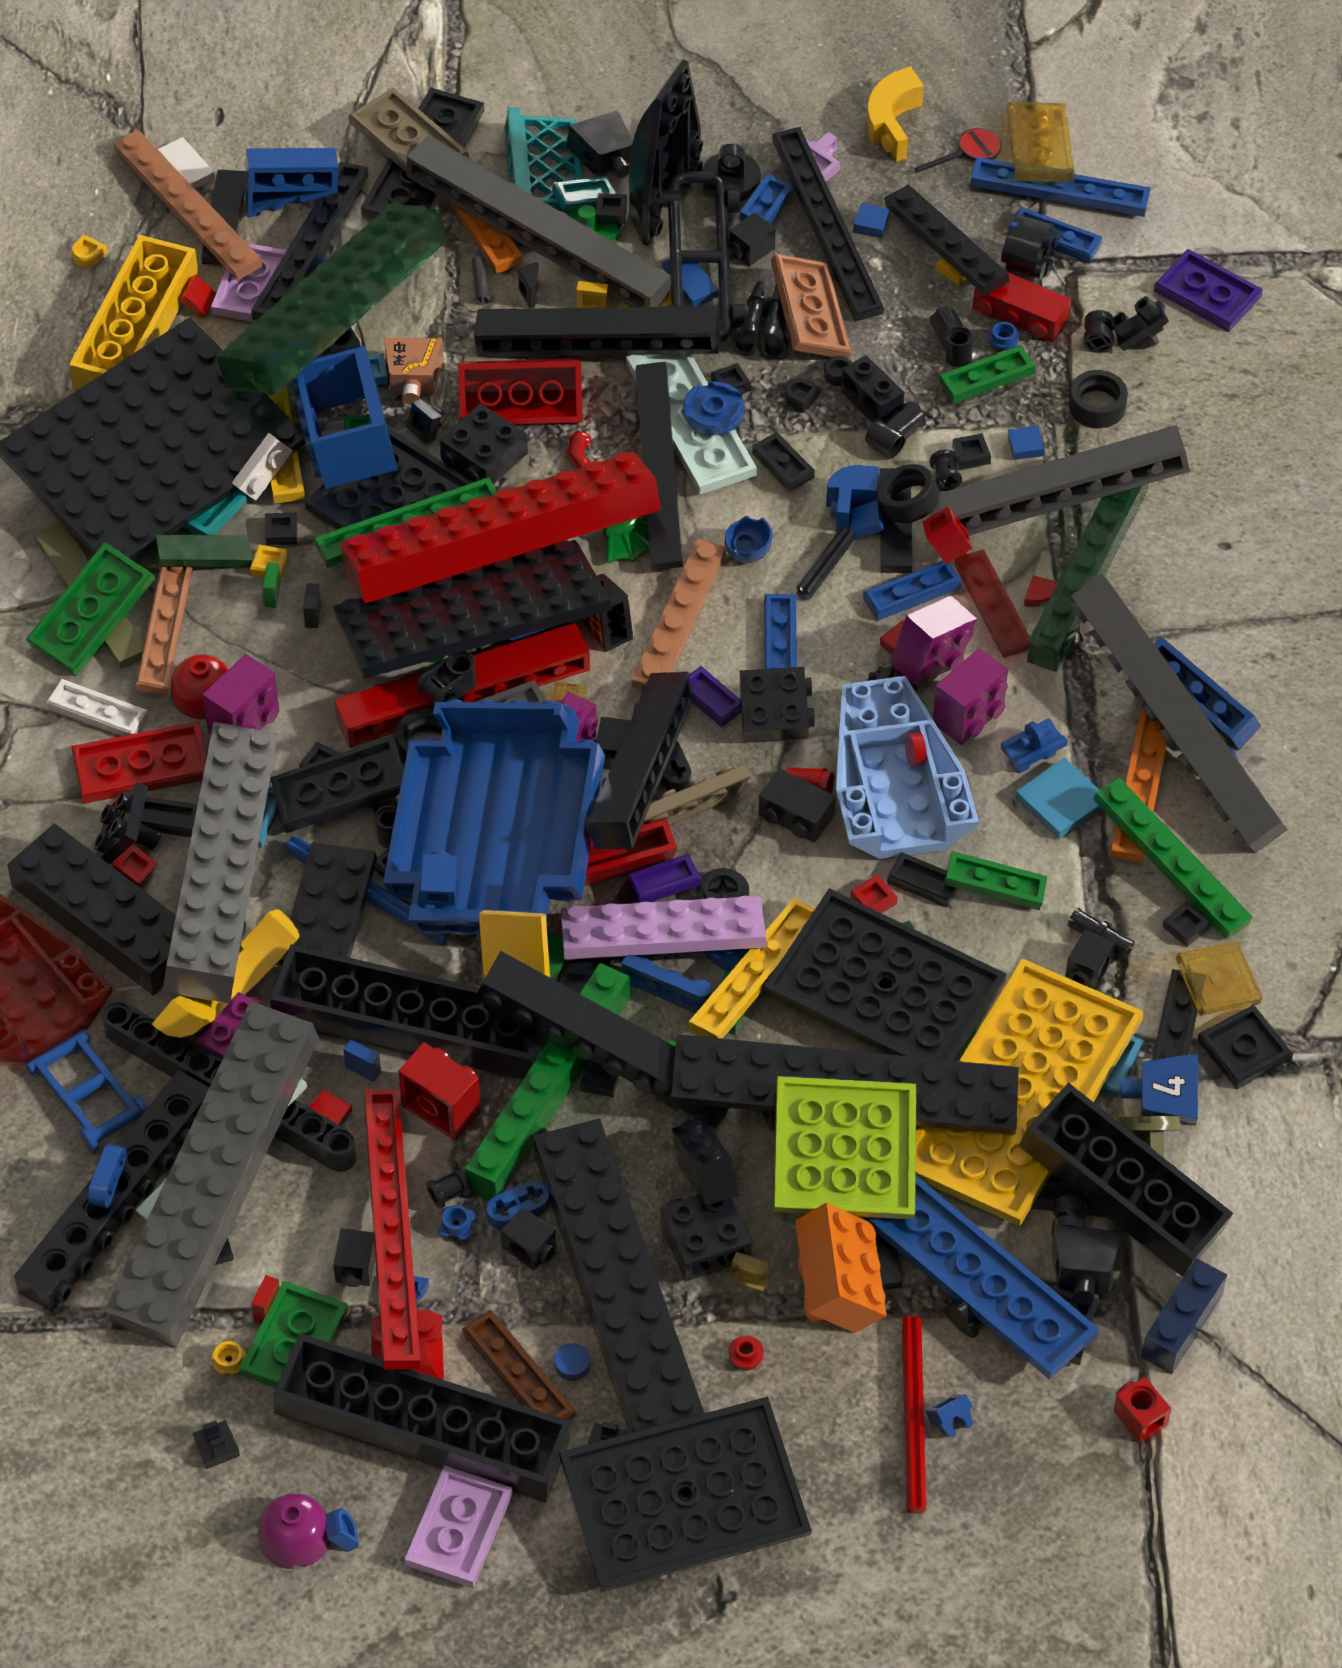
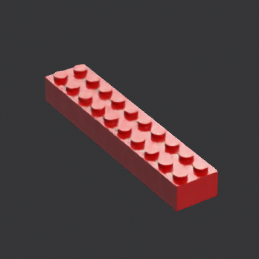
[339,451,661,604]

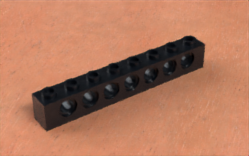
[14,1070,210,1312]

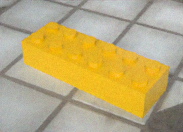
[69,235,198,390]

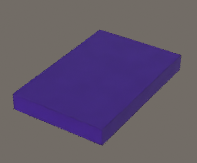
[1154,249,1263,332]

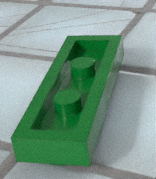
[939,345,1035,404]
[943,851,1048,910]

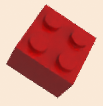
[398,1042,481,1141]

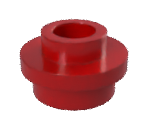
[728,1336,764,1371]

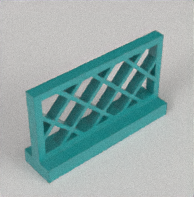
[504,107,582,210]

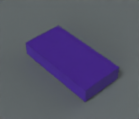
[689,666,741,727]
[627,853,701,903]

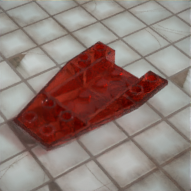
[0,894,113,1063]

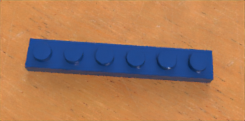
[970,157,1151,217]

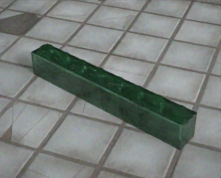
[1027,484,1148,672]

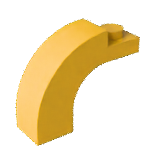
[867,66,924,162]

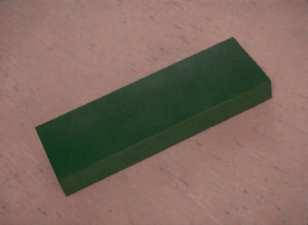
[154,535,253,567]

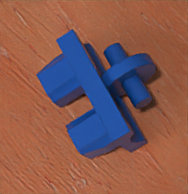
[1001,718,1068,773]

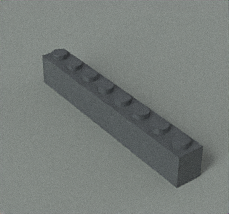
[937,425,1190,535]

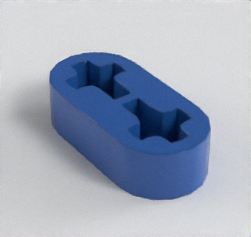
[88,1144,126,1208]
[486,1181,549,1230]

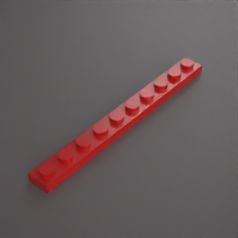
[364,1089,421,1370]

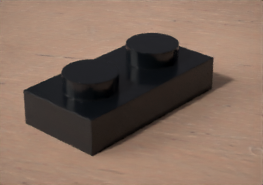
[752,432,815,492]

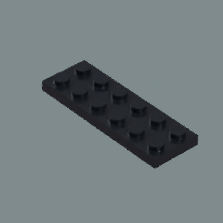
[361,87,485,231]

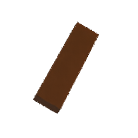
[462,1310,576,1420]

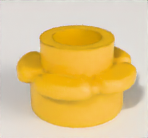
[211,1341,246,1375]

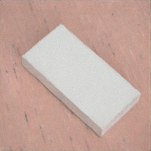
[158,137,215,189]

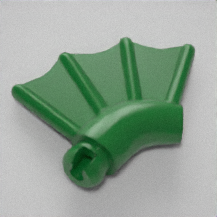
[603,516,650,563]

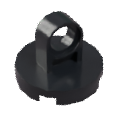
[702,143,761,201]

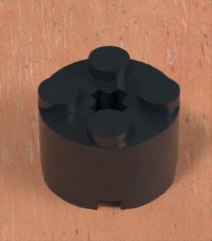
[1001,214,1061,282]

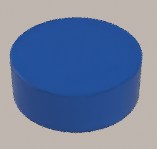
[554,1343,590,1381]

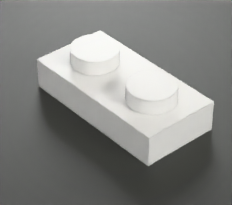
[232,433,292,501]

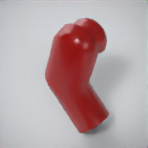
[566,431,592,469]

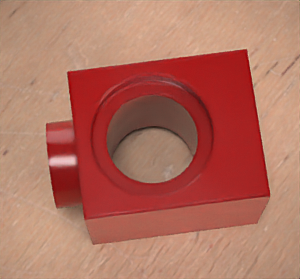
[922,506,973,564]
[1113,1377,1172,1443]

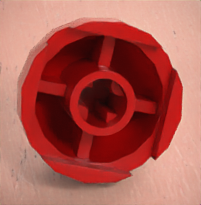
[171,654,229,719]

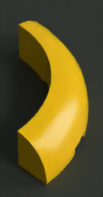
[152,909,299,1038]

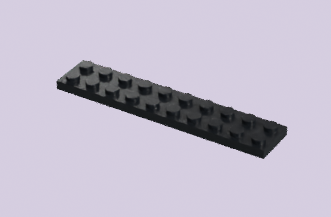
[671,1034,1019,1135]

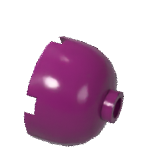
[258,1493,331,1569]

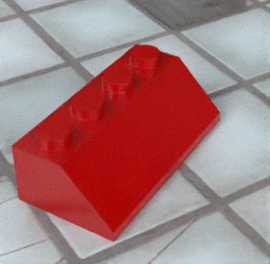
[458,358,583,424]

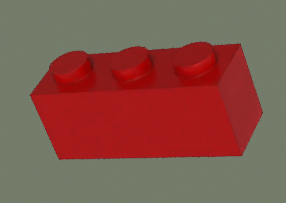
[972,272,1071,343]

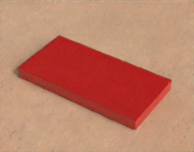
[71,721,207,804]

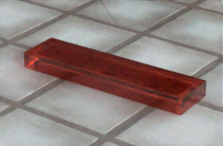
[954,549,1033,658]

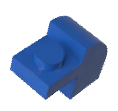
[826,465,879,532]

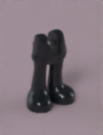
[731,281,788,359]

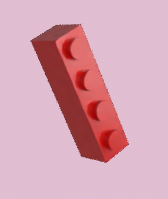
[584,818,677,886]

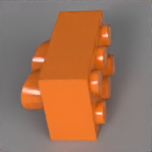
[795,1203,887,1333]

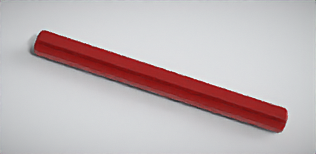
[902,1316,927,1513]

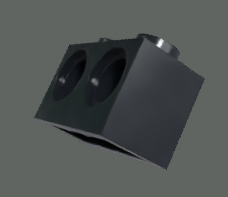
[841,355,905,424]

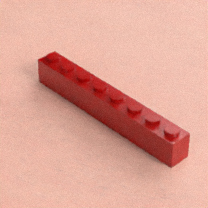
[334,623,590,748]

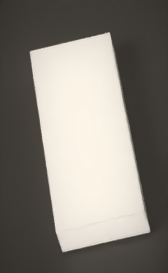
[46,679,148,736]

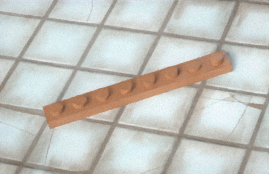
[113,129,263,281]

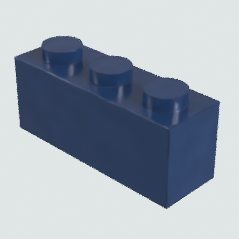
[1141,1258,1227,1374]

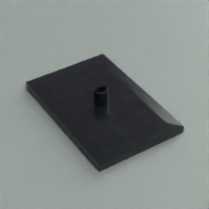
[764,888,1007,1061]
[559,1396,812,1592]

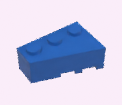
[245,148,338,218]

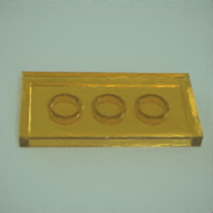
[1007,102,1075,182]

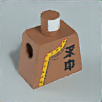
[384,337,444,405]

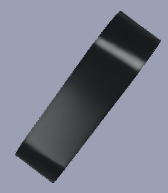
[661,741,691,793]

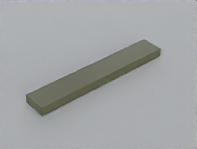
[34,521,144,669]

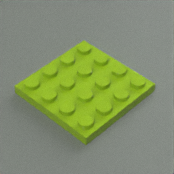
[773,1076,916,1220]

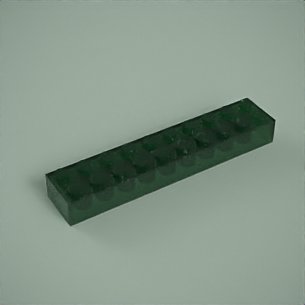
[216,202,448,396]

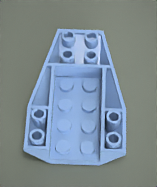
[836,676,979,859]

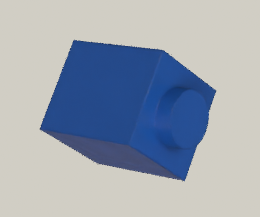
[421,851,457,906]

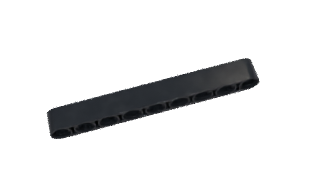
[101,1001,356,1172]

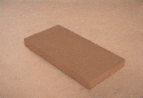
[770,254,852,358]

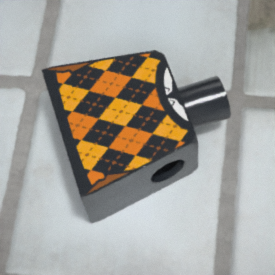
[582,574,633,652]

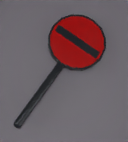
[914,128,1002,173]

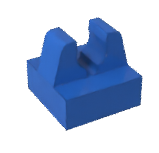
[925,1394,973,1437]

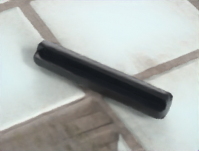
[796,527,855,600]

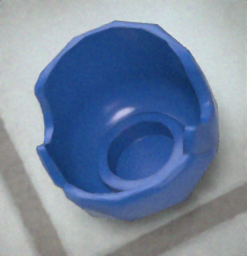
[724,515,772,563]

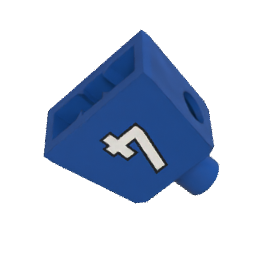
[1121,1054,1198,1125]

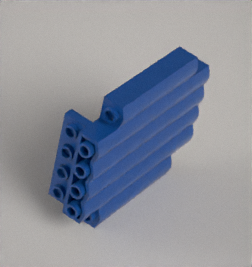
[383,699,605,935]

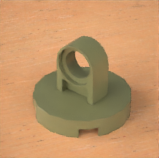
[1113,1116,1181,1158]

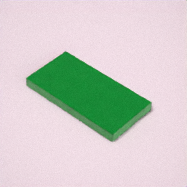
[26,542,155,676]

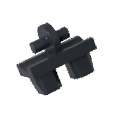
[1111,296,1169,351]

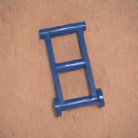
[25,1029,148,1153]

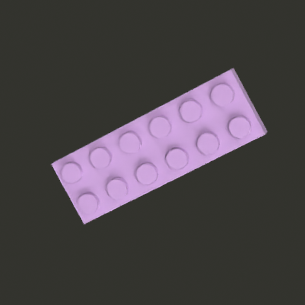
[561,896,766,959]

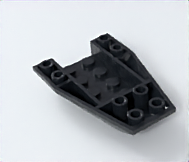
[629,59,703,246]

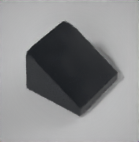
[517,262,539,308]

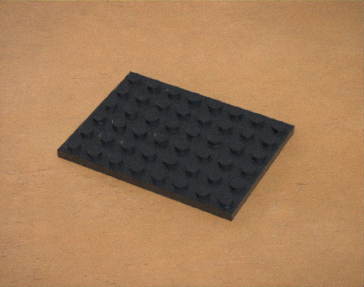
[0,317,307,561]

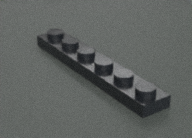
[884,184,1010,296]

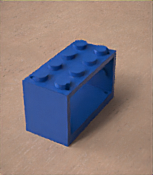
[291,346,398,489]

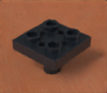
[94,782,161,865]

